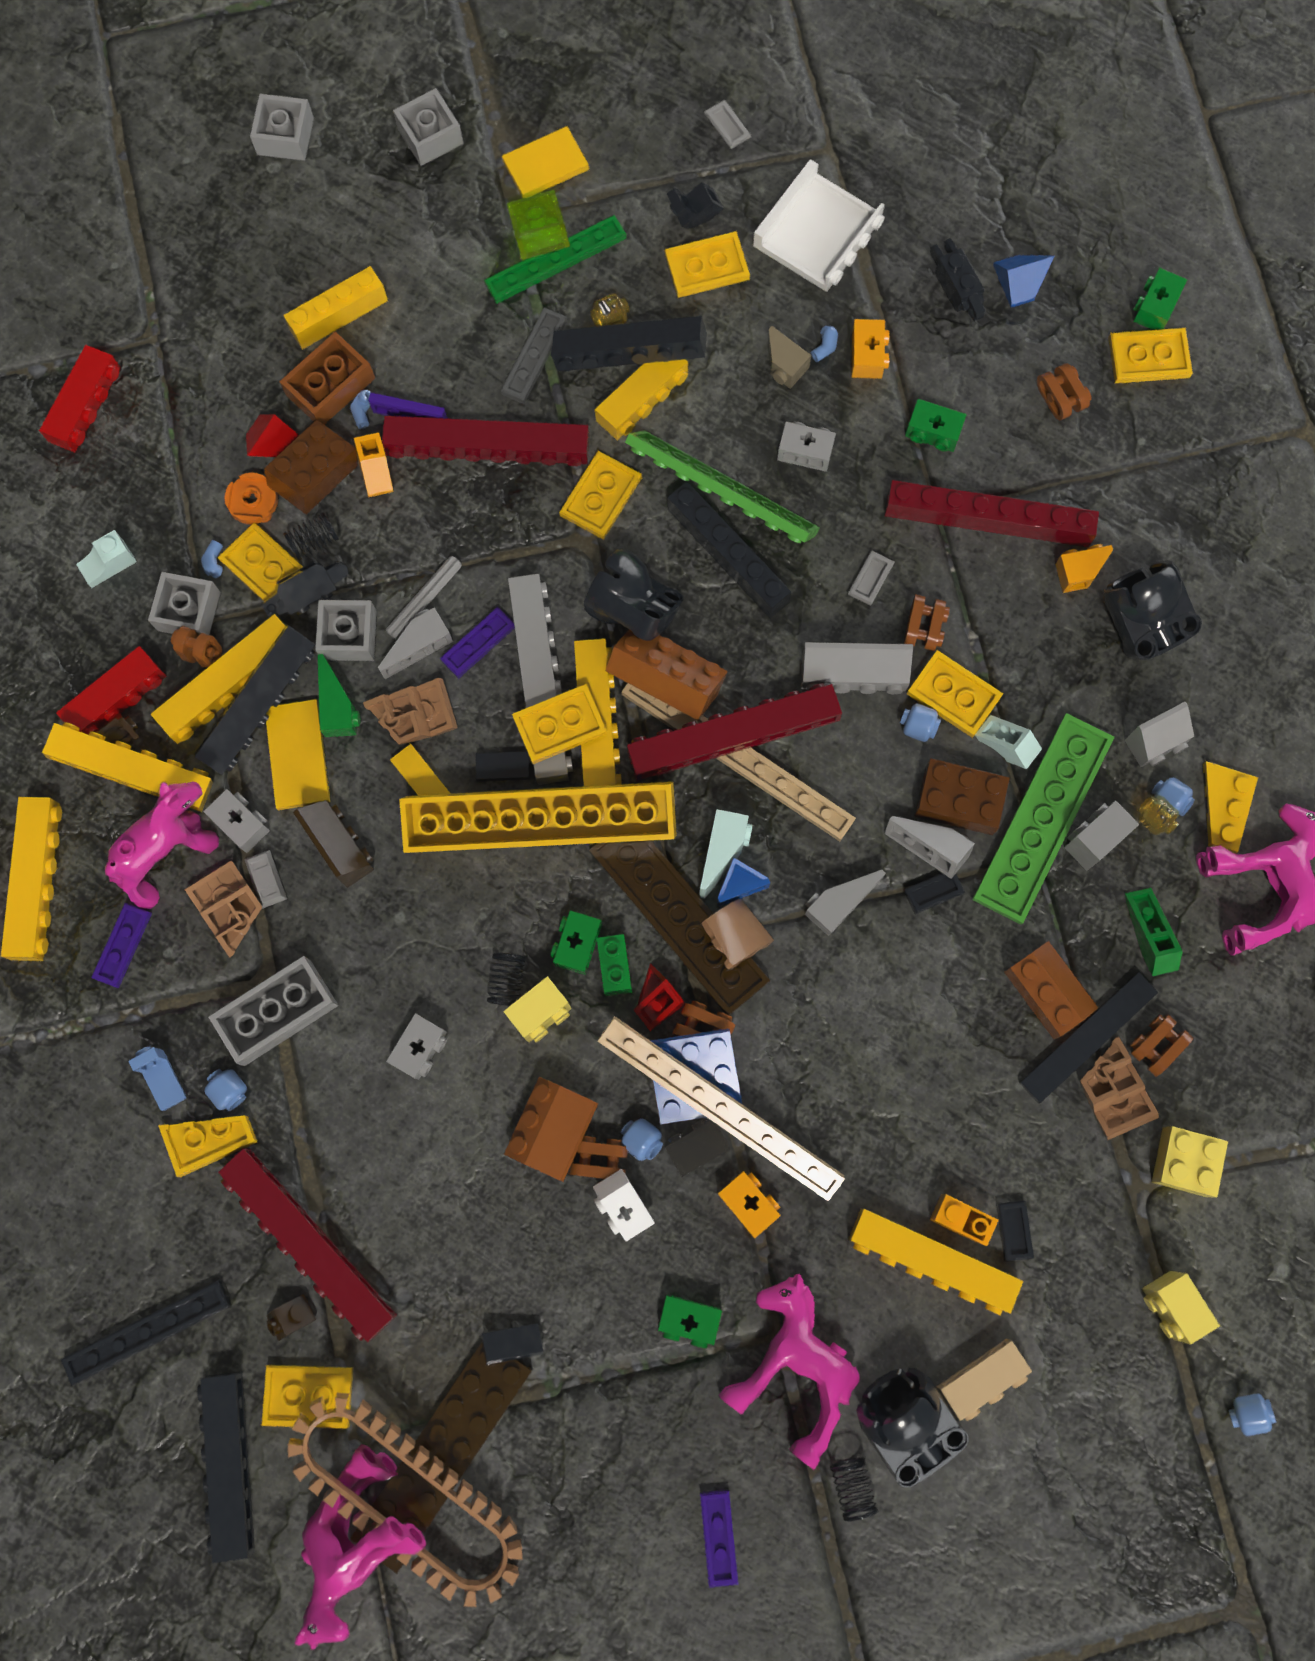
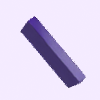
[368,392,447,419]
[440,607,515,679]
[91,903,152,988]
[700,1490,738,1588]

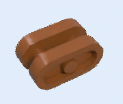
[1037,363,1091,421]
[904,594,950,651]
[171,626,222,668]
[672,1000,736,1037]
[1130,1014,1194,1077]
[569,1136,628,1179]

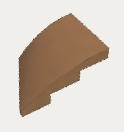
[363,678,458,744]
[185,860,262,958]
[701,899,774,970]
[1080,1037,1159,1140]

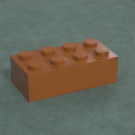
[605,629,728,720]

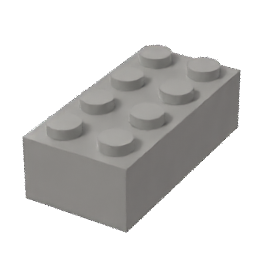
[209,956,339,1066]

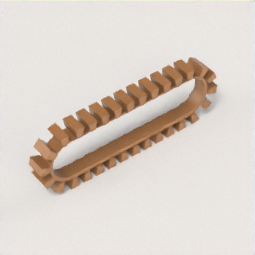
[288,1393,522,1607]

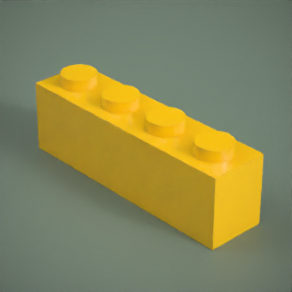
[283,266,388,350]
[595,360,688,440]

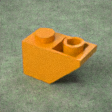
[354,433,393,498]
[1055,544,1113,593]
[930,1194,998,1246]

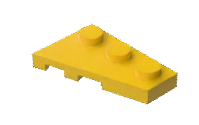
[1203,761,1258,854]
[158,1115,257,1178]

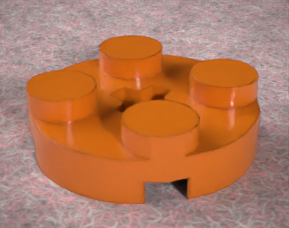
[224,473,278,524]

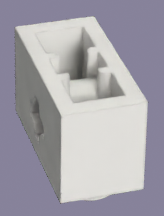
[593,1169,655,1241]

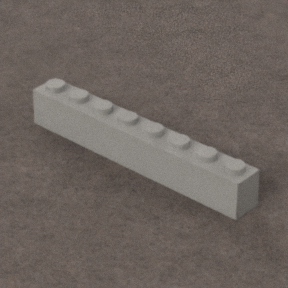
[508,574,573,785]

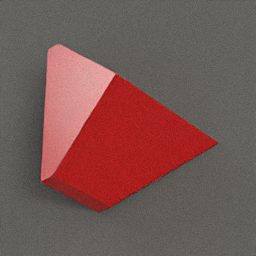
[246,414,299,457]
[634,963,684,1031]

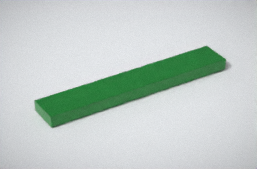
[484,215,627,304]

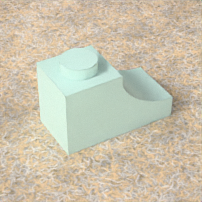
[76,530,137,588]
[975,715,1042,769]

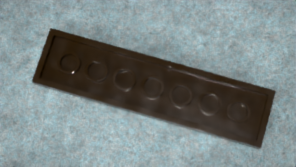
[589,840,770,1016]
[350,1343,532,1574]

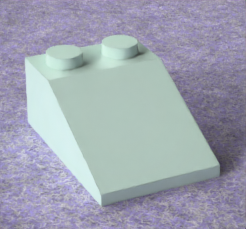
[700,809,753,899]

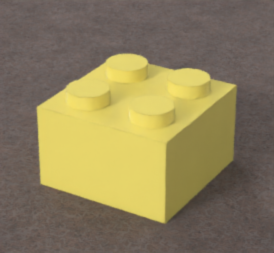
[503,976,572,1043]
[1152,1126,1228,1197]
[1142,1271,1220,1344]

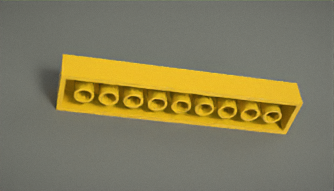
[399,782,677,853]

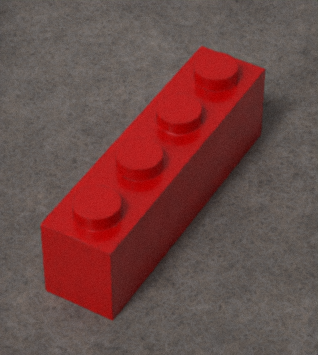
[39,345,121,453]
[56,646,166,735]

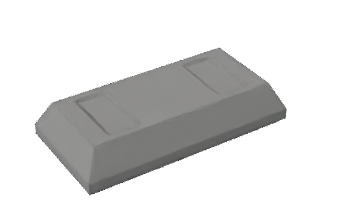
[704,100,751,149]
[848,551,895,606]
[244,850,287,909]

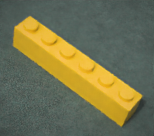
[151,614,285,744]
[574,639,622,786]
[42,722,213,812]
[1,797,62,961]
[848,1209,1023,1316]

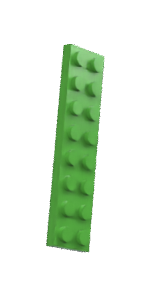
[625,430,820,543]
[972,713,1114,925]

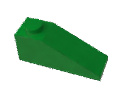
[318,654,361,737]
[1125,888,1183,976]

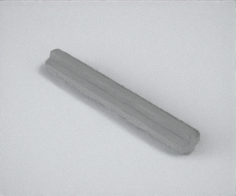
[386,556,462,639]

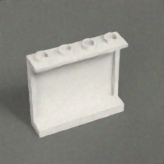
[753,159,885,292]

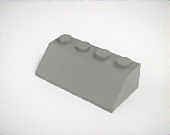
[801,642,913,694]

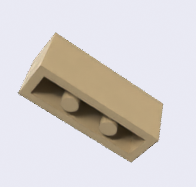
[936,1339,1032,1421]

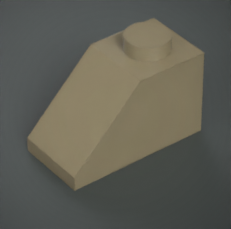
[767,326,811,389]

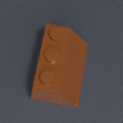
[1004,941,1098,1040]
[504,1077,598,1182]

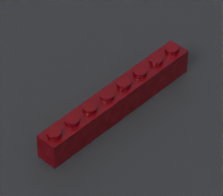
[382,416,590,466]
[885,480,1099,547]
[627,683,842,781]
[218,1148,398,1342]

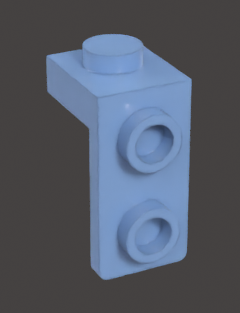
[128,1046,187,1111]

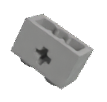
[777,422,836,472]
[203,789,270,853]
[386,1013,447,1080]

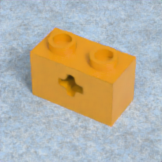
[852,319,889,379]
[718,1171,781,1238]

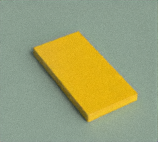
[266,699,330,810]

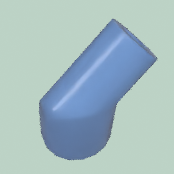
[811,326,838,362]
[350,390,370,429]
[201,540,223,578]

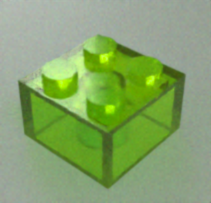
[506,190,570,260]

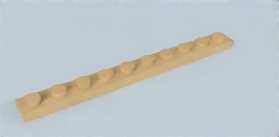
[622,683,856,842]
[598,1016,845,1201]

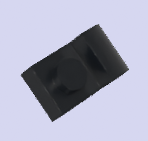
[667,182,724,228]

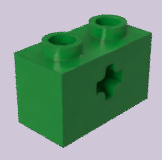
[1133,268,1188,330]
[905,399,967,452]
[550,910,602,975]
[597,934,632,996]
[658,1294,722,1349]

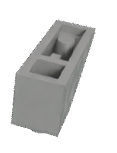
[378,607,453,679]
[885,816,975,879]
[805,870,886,936]

